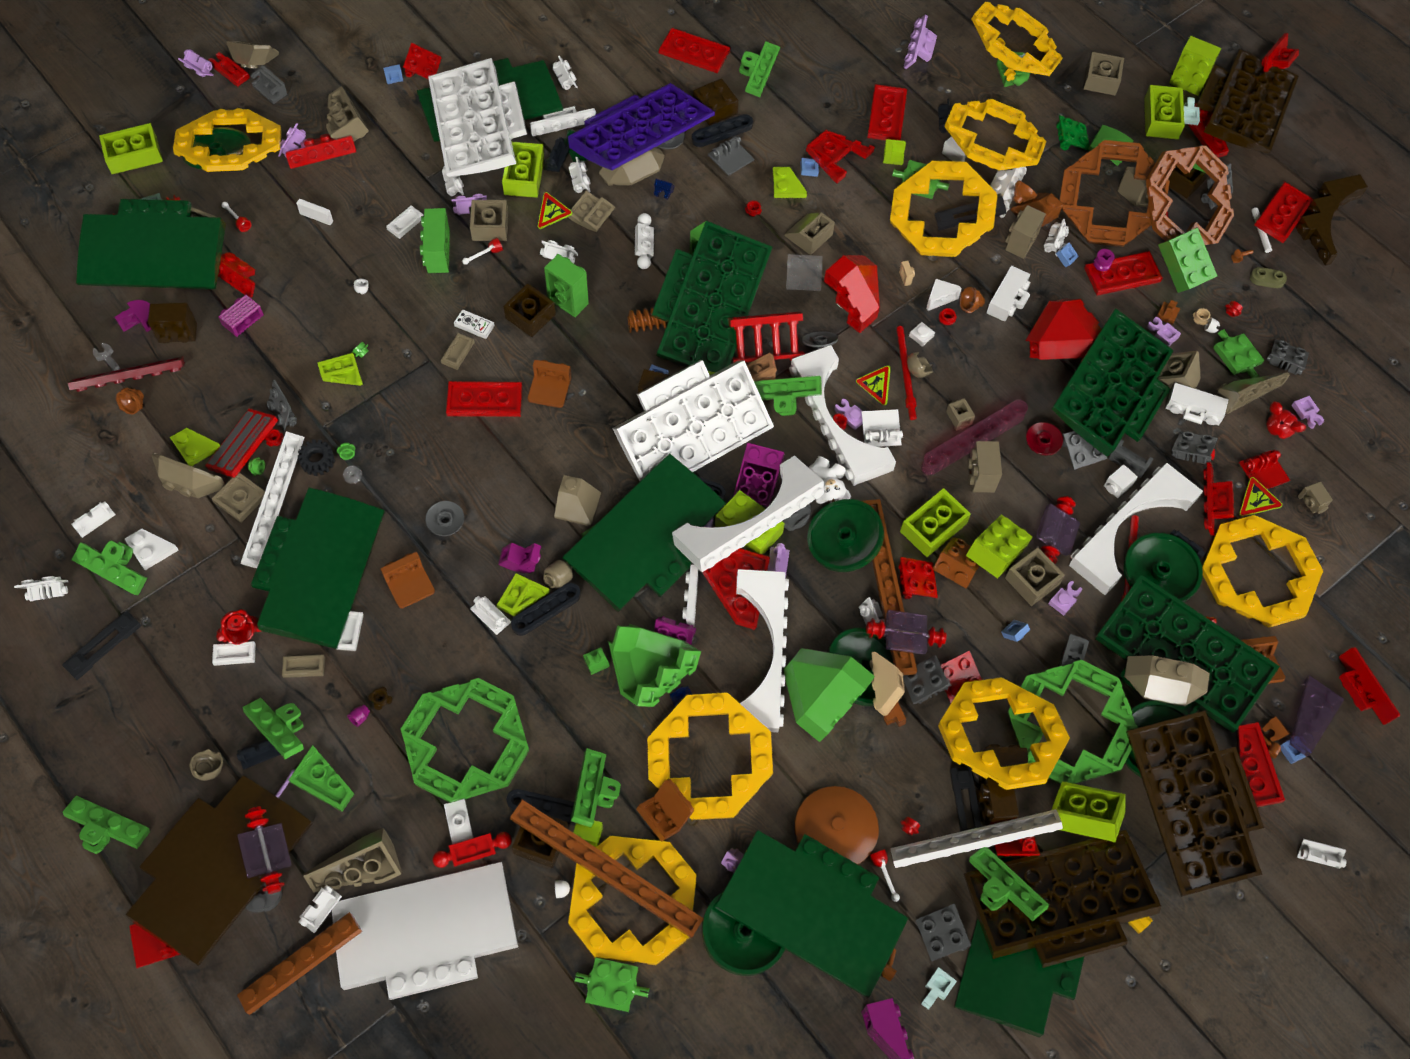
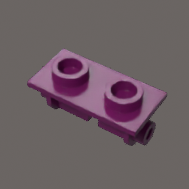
[654,616,696,645]

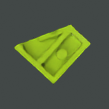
[773,167,807,198]
[318,353,363,386]
[170,428,220,466]
[497,573,549,616]

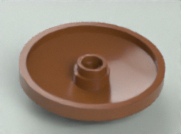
[794,786,879,865]

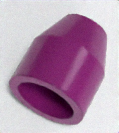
[347,705,370,727]

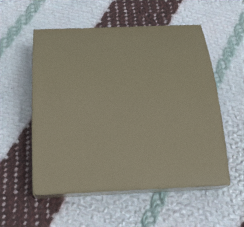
[568,190,616,232]

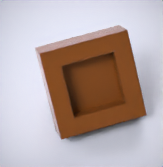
[1157,300,1180,325]
[883,702,906,727]
[1262,716,1290,742]

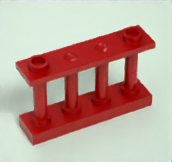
[728,311,805,365]

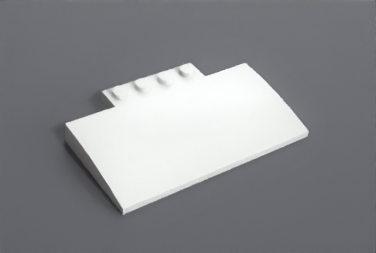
[428,58,527,177]
[612,360,774,482]
[332,862,518,1000]

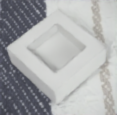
[909,322,935,347]

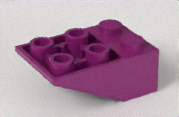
[733,443,785,507]
[861,998,914,1059]

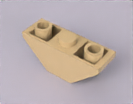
[870,652,905,716]

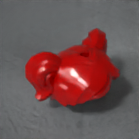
[1266,401,1306,439]
[216,609,261,645]

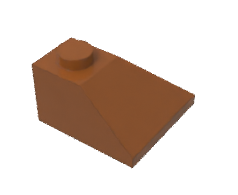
[1011,193,1063,227]

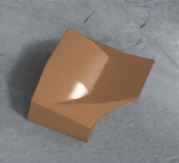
[746,352,777,381]

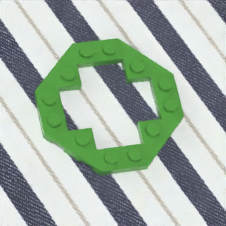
[1008,660,1138,785]
[401,678,529,803]

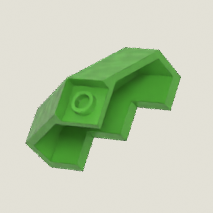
[608,624,701,707]
[783,648,875,742]

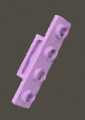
[904,14,937,69]

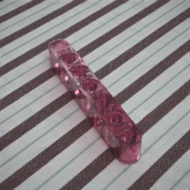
[921,400,1028,475]

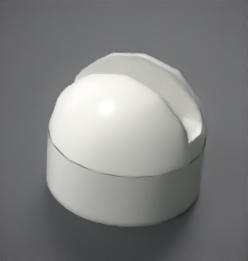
[354,279,369,294]
[1204,318,1220,333]
[555,880,570,898]

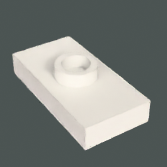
[444,799,473,844]

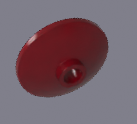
[1026,422,1063,456]

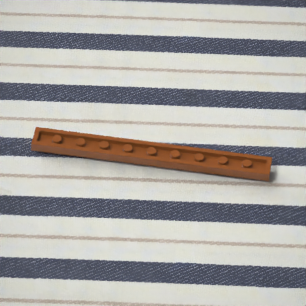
[863,499,917,675]
[510,799,703,938]

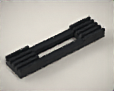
[935,196,1006,231]
[62,611,142,680]
[950,767,982,851]

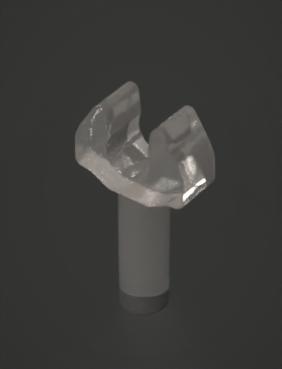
[93,343,120,371]

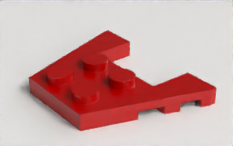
[806,130,875,184]

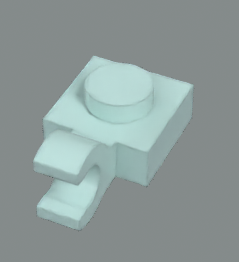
[1184,97,1200,125]
[921,967,957,1010]

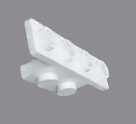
[530,106,596,136]
[990,167,1027,218]

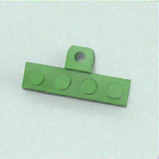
[739,41,780,97]
[754,376,822,416]
[72,541,147,595]
[243,698,304,759]
[571,748,621,827]
[63,796,150,854]
[969,847,1049,921]

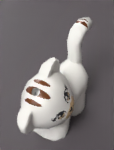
[808,456,851,504]

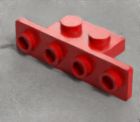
[1262,33,1299,72]
[285,134,356,169]
[218,252,256,298]
[1203,462,1234,535]
[1339,647,1400,725]

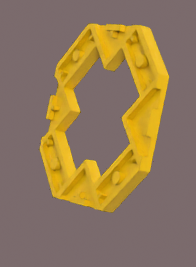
[971,2,1063,76]
[944,99,1047,170]
[173,108,282,172]
[890,161,997,257]
[1202,515,1323,628]
[938,677,1070,790]
[647,693,773,820]
[568,836,696,965]

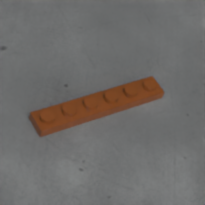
[237,912,362,1015]

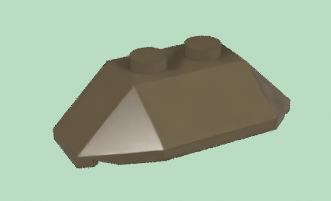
[227,41,279,68]
[599,147,665,186]
[151,452,225,498]
[1124,655,1210,707]

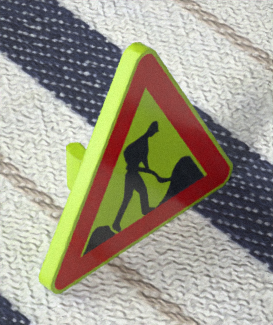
[538,192,573,229]
[856,365,890,405]
[1240,477,1282,517]

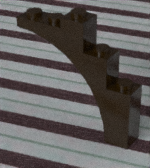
[1296,174,1368,266]

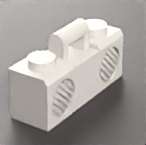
[987,266,1031,321]
[1165,383,1229,426]

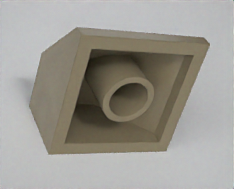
[1157,351,1201,390]
[554,475,601,527]

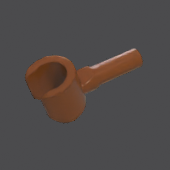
[1231,249,1253,263]
[1263,735,1281,759]
[882,949,897,981]

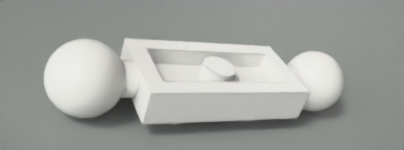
[635,213,654,269]

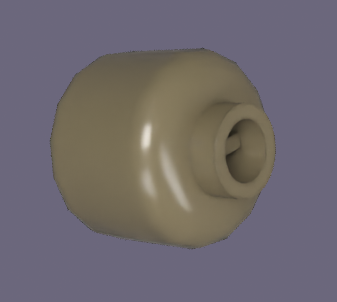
[543,560,573,589]

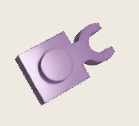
[1147,317,1181,347]
[1292,396,1324,429]
[835,399,863,430]
[1048,581,1082,616]

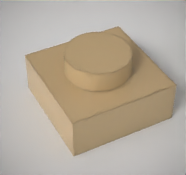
[899,261,915,286]

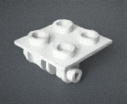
[861,409,903,447]
[14,576,68,601]

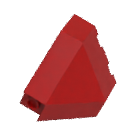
[824,255,880,333]
[1025,298,1101,360]

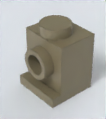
[946,398,975,431]
[1298,482,1333,514]

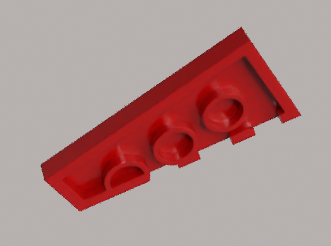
[1188,102,1229,158]
[1237,722,1285,807]

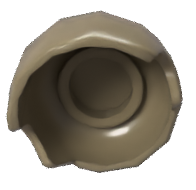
[907,352,933,378]
[189,749,223,781]

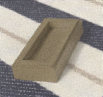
[441,333,475,370]
[282,655,325,678]

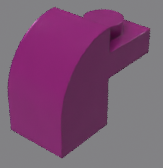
[114,300,152,332]
[498,543,541,573]

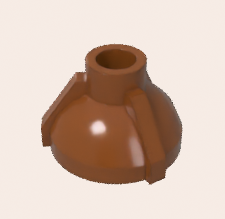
[1012,180,1037,205]
[960,287,985,313]
[116,388,144,415]

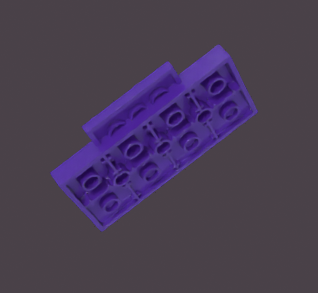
[568,83,715,170]

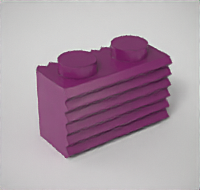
[218,294,263,337]

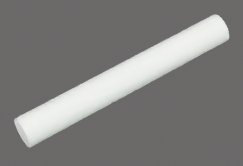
[1251,208,1272,253]

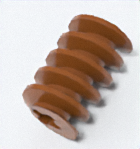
[627,307,666,333]

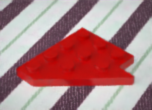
[702,548,770,630]

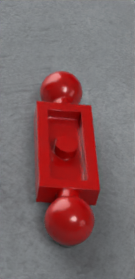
[432,832,512,868]

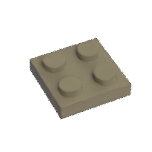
[212,473,265,523]

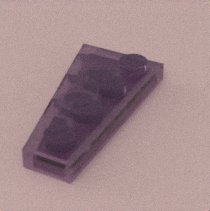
[1289,676,1344,757]

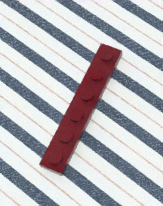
[68,356,185,392]

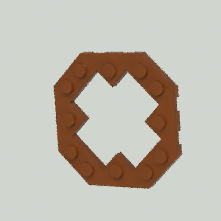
[1060,140,1170,247]
[1146,145,1234,245]

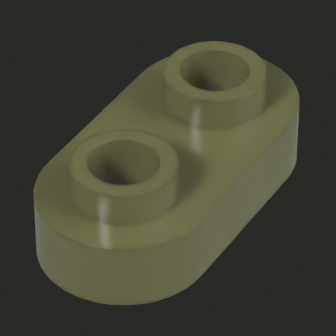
[1250,267,1287,288]

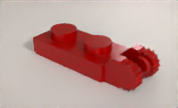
[208,52,250,87]

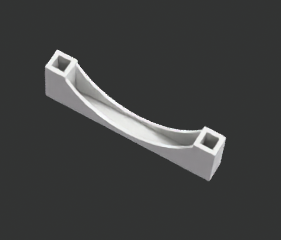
[789,345,896,486]
[672,456,824,572]
[1069,463,1203,595]
[736,569,789,733]

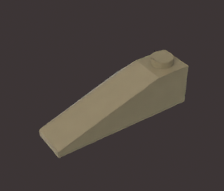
[326,86,369,141]
[1216,372,1290,414]
[303,828,402,893]

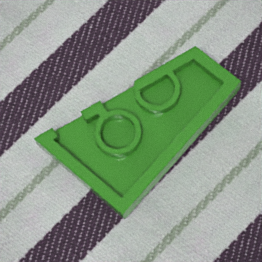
[289,745,354,812]

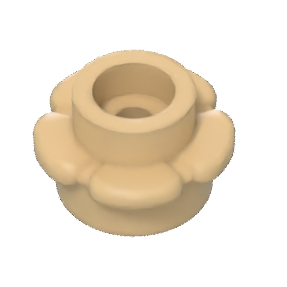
[1193,308,1210,325]

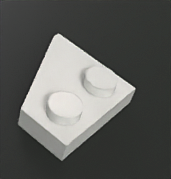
[125,529,178,570]

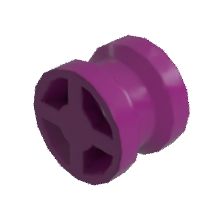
[1094,249,1114,271]

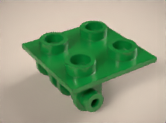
[1056,115,1090,151]

